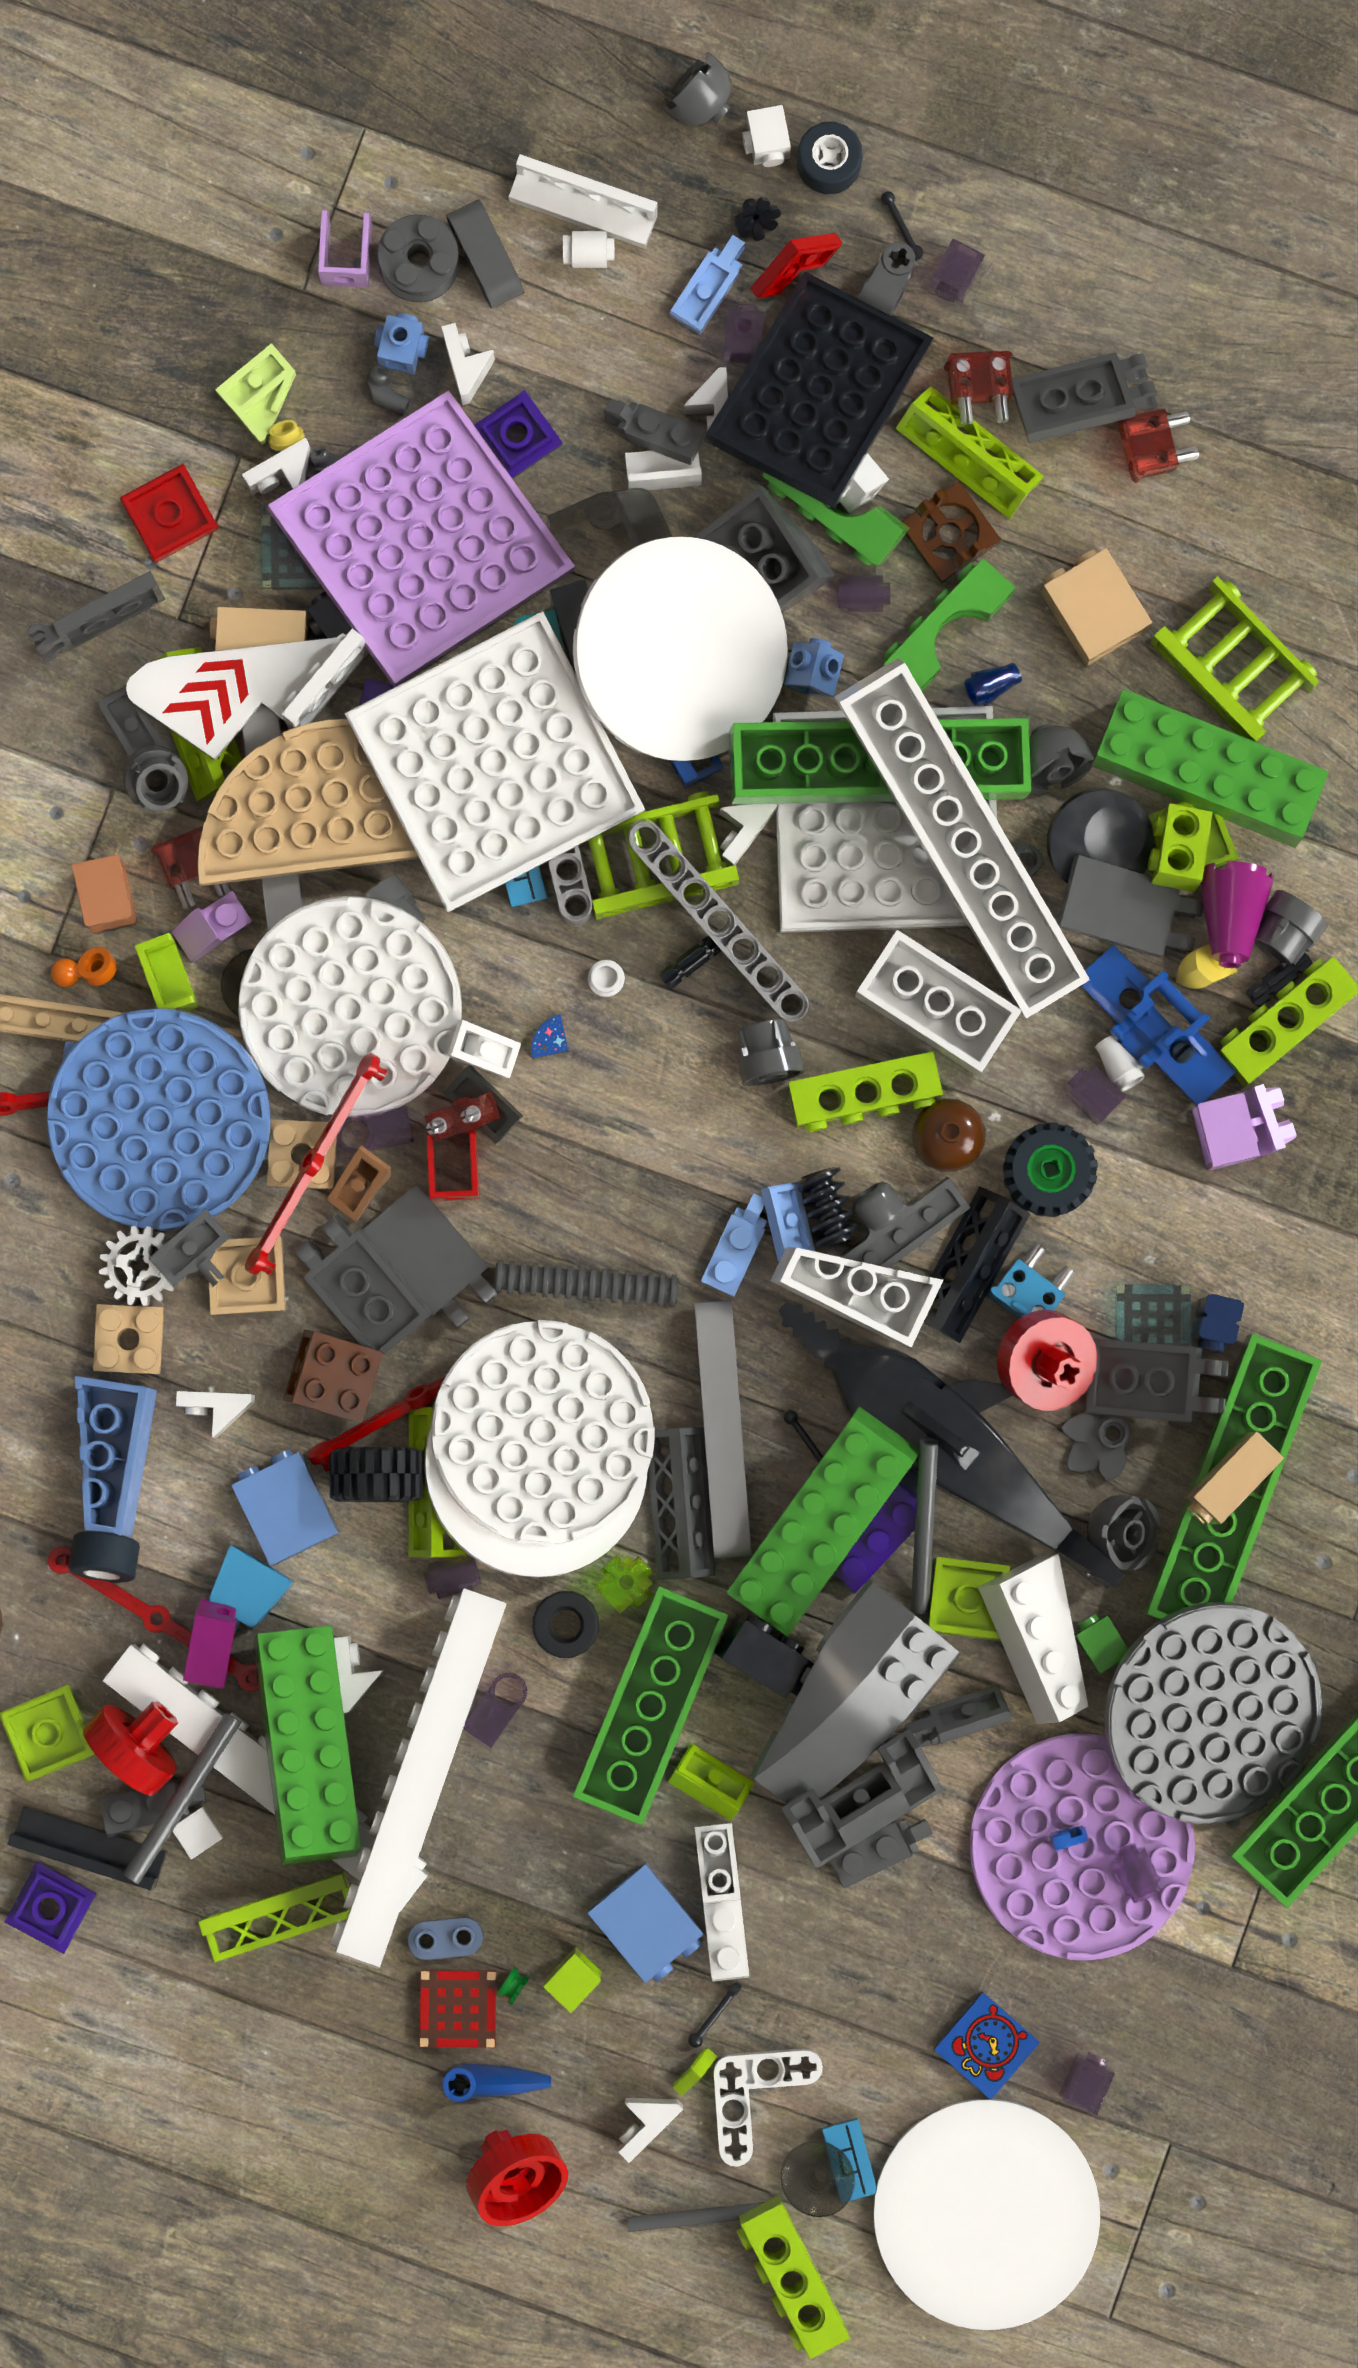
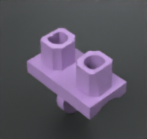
[1243,1084,1297,1157]

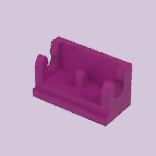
[183,1598,237,1689]

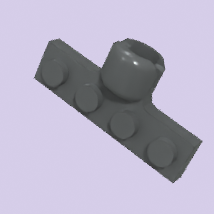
[838,1177,971,1268]

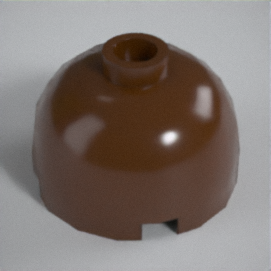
[912,1098,986,1172]

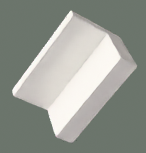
[625,451,702,492]

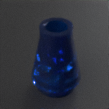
[964,662,1022,706]

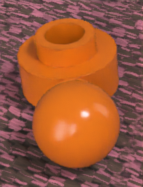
[51,947,117,988]

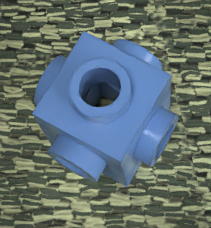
[374,313,429,375]
[783,638,844,697]

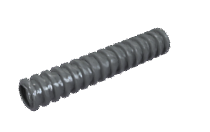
[494,1260,679,1308]

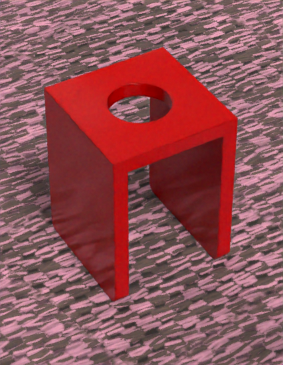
[426,1131,480,1202]

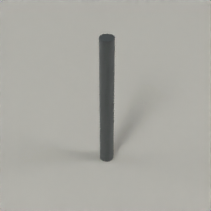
[626,2202,764,2232]

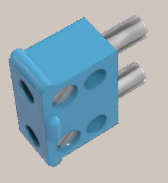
[988,1244,1074,1319]

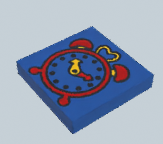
[933,1991,1040,2100]

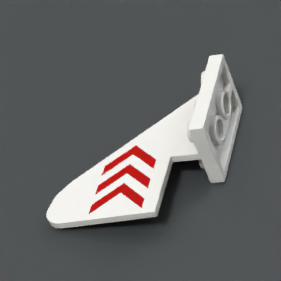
[126,628,369,760]

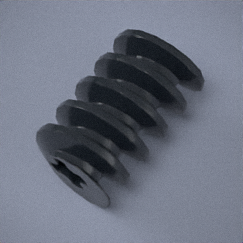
[798,1167,859,1249]

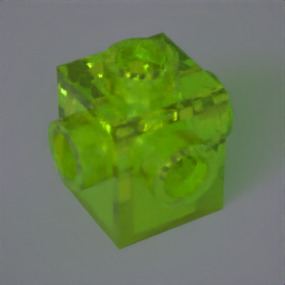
[595,1555,653,1614]

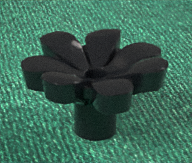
[734,197,781,241]

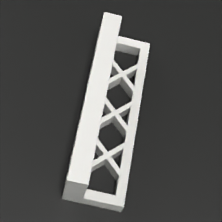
[508,154,657,249]

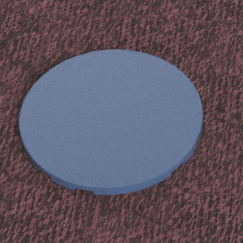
[47,1008,271,1231]

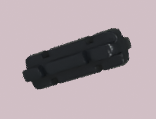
[659,935,722,989]
[1246,952,1313,1007]

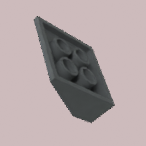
[693,486,835,613]

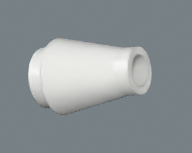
[1095,1035,1145,1092]

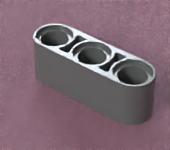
[446,199,525,309]

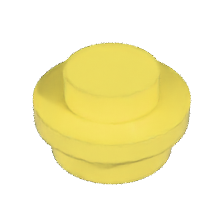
[268,420,305,452]

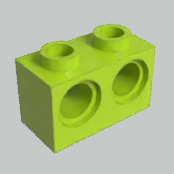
[1148,803,1213,892]

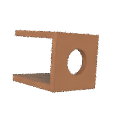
[72,854,137,933]

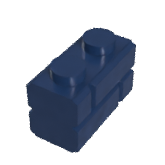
[1190,1294,1244,1353]

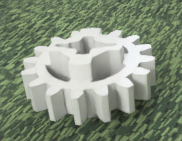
[99,1226,174,1306]

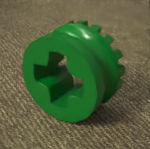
[496,1966,530,2005]

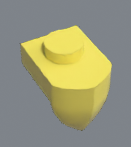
[1176,944,1238,989]

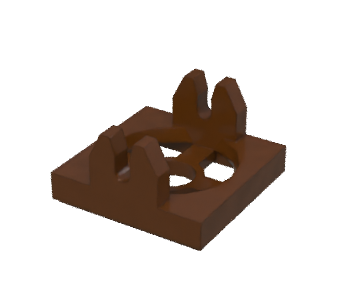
[901,481,1001,584]

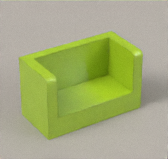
[135,933,199,1012]
[543,1947,602,2013]

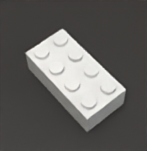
[855,930,1022,1077]

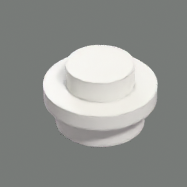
[588,960,625,997]

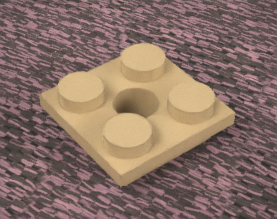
[267,1119,337,1189]
[93,1304,164,1374]

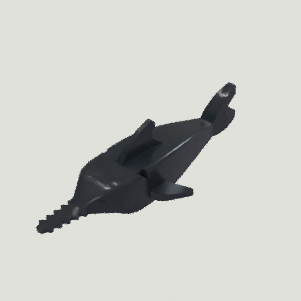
[779,1303,1124,1589]

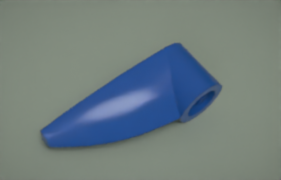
[442,2063,551,2102]

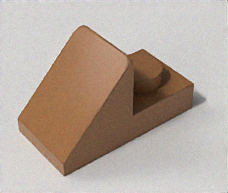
[326,1145,391,1222]

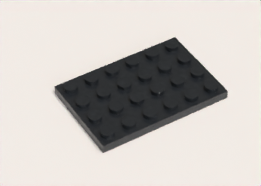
[704,272,934,509]

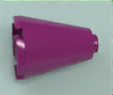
[1200,861,1274,968]

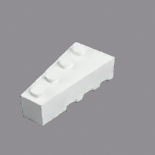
[770,1247,943,1347]
[978,1554,1089,1724]

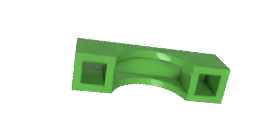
[762,473,910,566]
[882,558,1016,692]

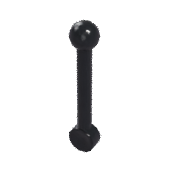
[881,191,923,261]
[784,1410,823,1462]
[688,1981,743,2048]

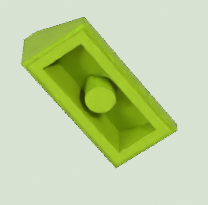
[668,1743,755,1821]

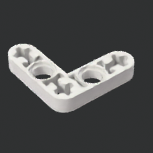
[713,2048,823,2167]

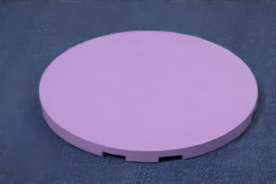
[969,1733,1195,1960]

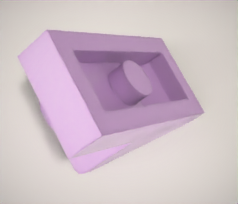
[171,891,253,963]

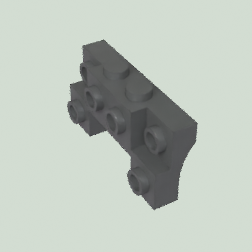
[781,1729,943,1869]

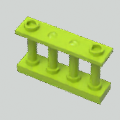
[1150,576,1320,742]
[588,791,739,920]

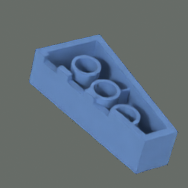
[74,1376,157,1537]

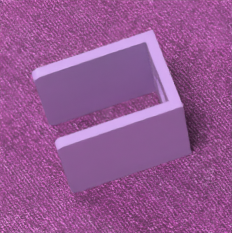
[318,210,372,288]
[1192,1093,1260,1171]

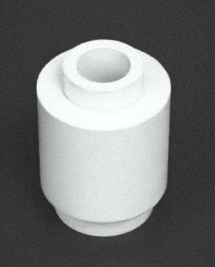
[563,231,615,268]

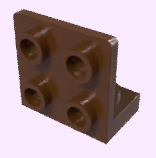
[283,1329,383,1423]

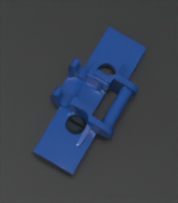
[1081,945,1236,1106]

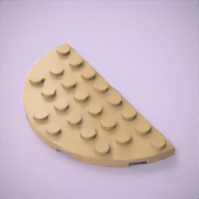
[198,719,420,886]

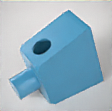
[208,1545,295,1631]

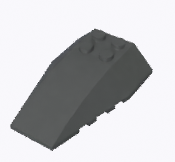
[750,1579,961,1804]

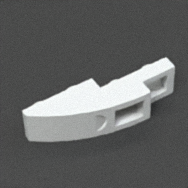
[695,1823,749,1982]

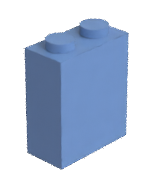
[231,1449,340,1566]
[588,1862,703,1984]

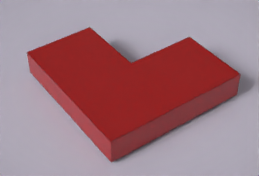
[750,233,843,298]

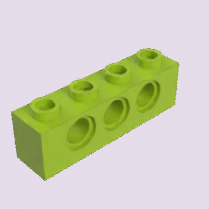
[1218,956,1358,1088]
[787,1051,943,1133]
[736,2195,850,2359]

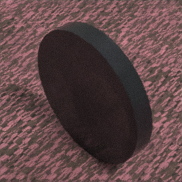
[1047,788,1154,884]

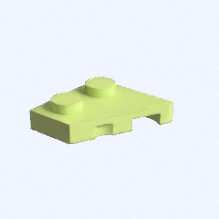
[215,343,296,446]

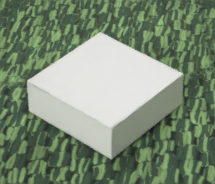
[173,1807,224,1860]

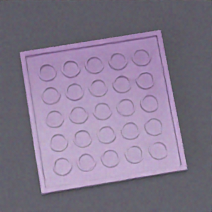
[267,390,575,687]

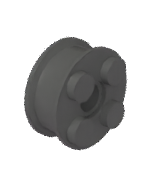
[378,214,459,302]

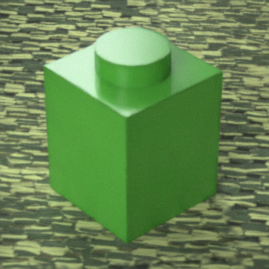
[1074,1613,1128,1674]

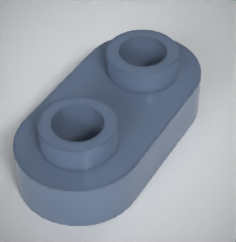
[408,1917,483,1960]

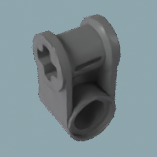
[858,242,915,316]

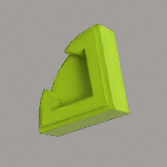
[672,2048,718,2096]

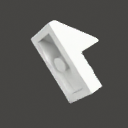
[441,323,495,405]
[684,367,728,449]
[242,438,312,495]
[719,804,778,866]
[447,1020,521,1078]
[176,1391,255,1438]
[334,1636,384,1713]
[618,2098,683,2163]

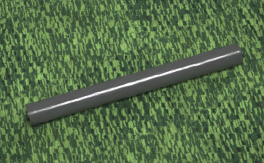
[911,1437,939,1614]
[123,1713,242,1884]

